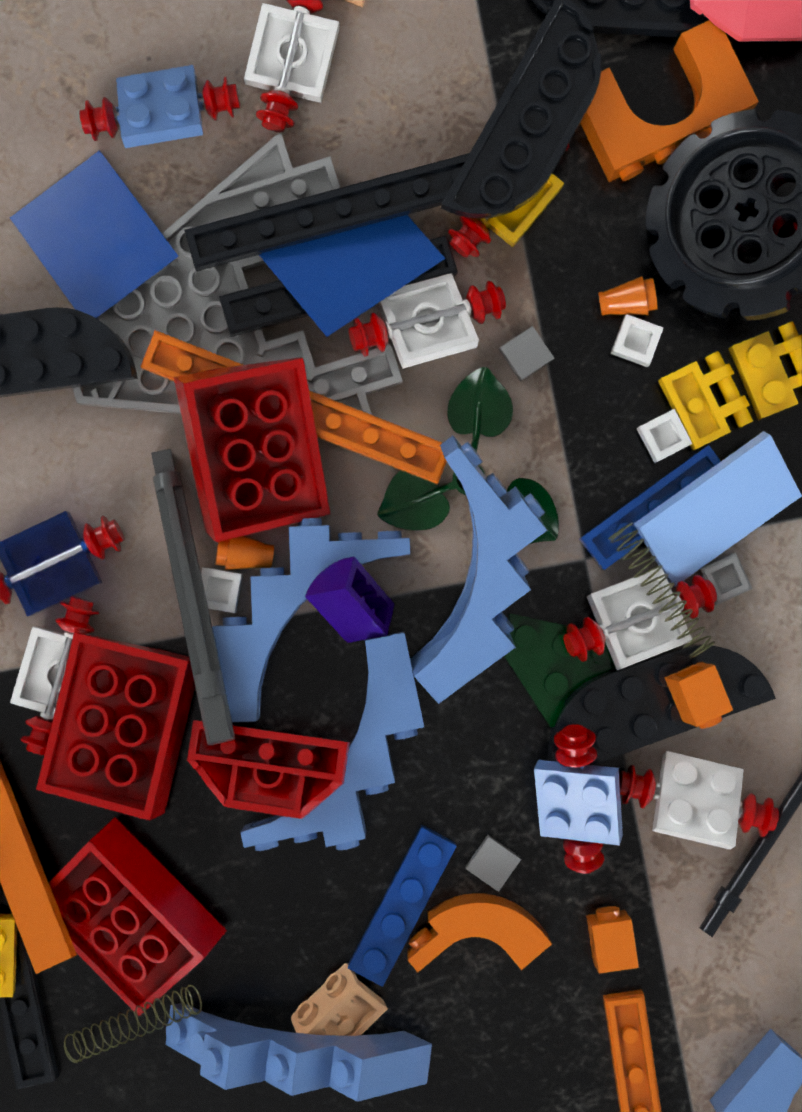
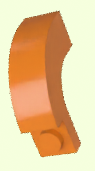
[407,893,552,972]

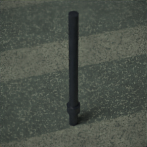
[699,772,802,937]

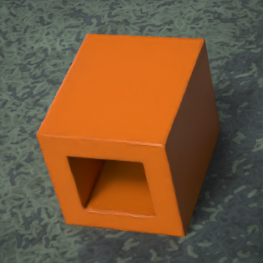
[665,662,733,729]
[586,906,639,974]

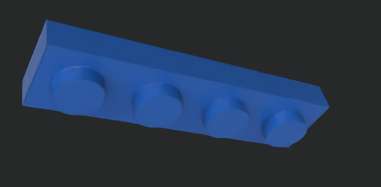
[579,445,721,570]
[348,825,457,987]

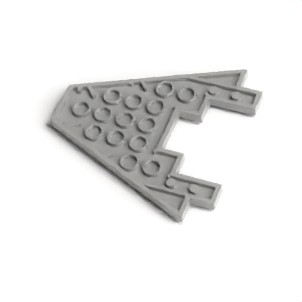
[72,134,403,415]

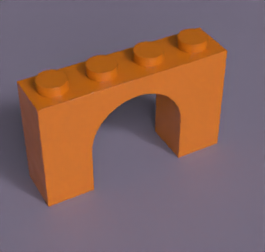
[580,20,759,182]

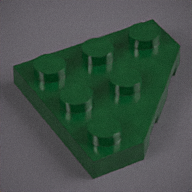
[504,613,616,729]

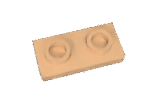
[291,963,388,1036]

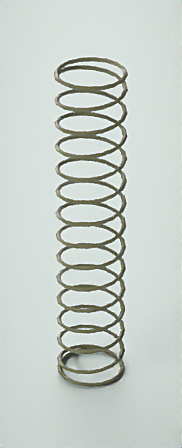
[608,522,715,659]
[64,984,202,1063]

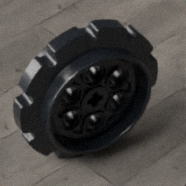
[646,109,802,321]

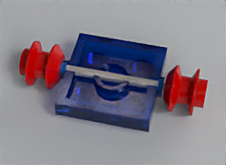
[0,511,125,617]

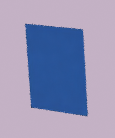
[10,150,179,318]
[259,215,445,337]

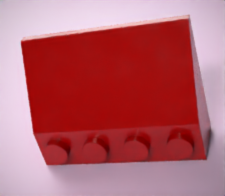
[174,357,330,542]
[36,632,195,821]
[49,817,227,1016]

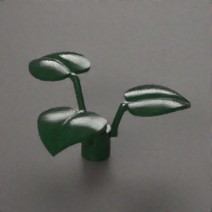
[377,367,559,544]

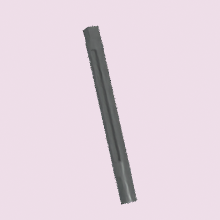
[151,449,236,745]

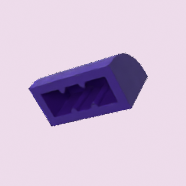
[305,556,395,643]

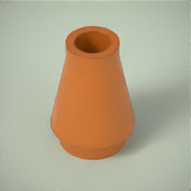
[598,276,658,316]
[215,536,274,570]

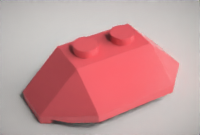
[690,0,802,42]

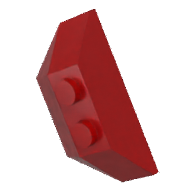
[187,720,350,819]

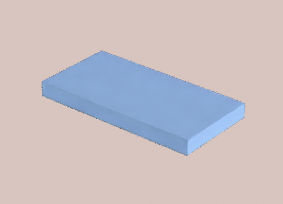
[634,431,802,587]

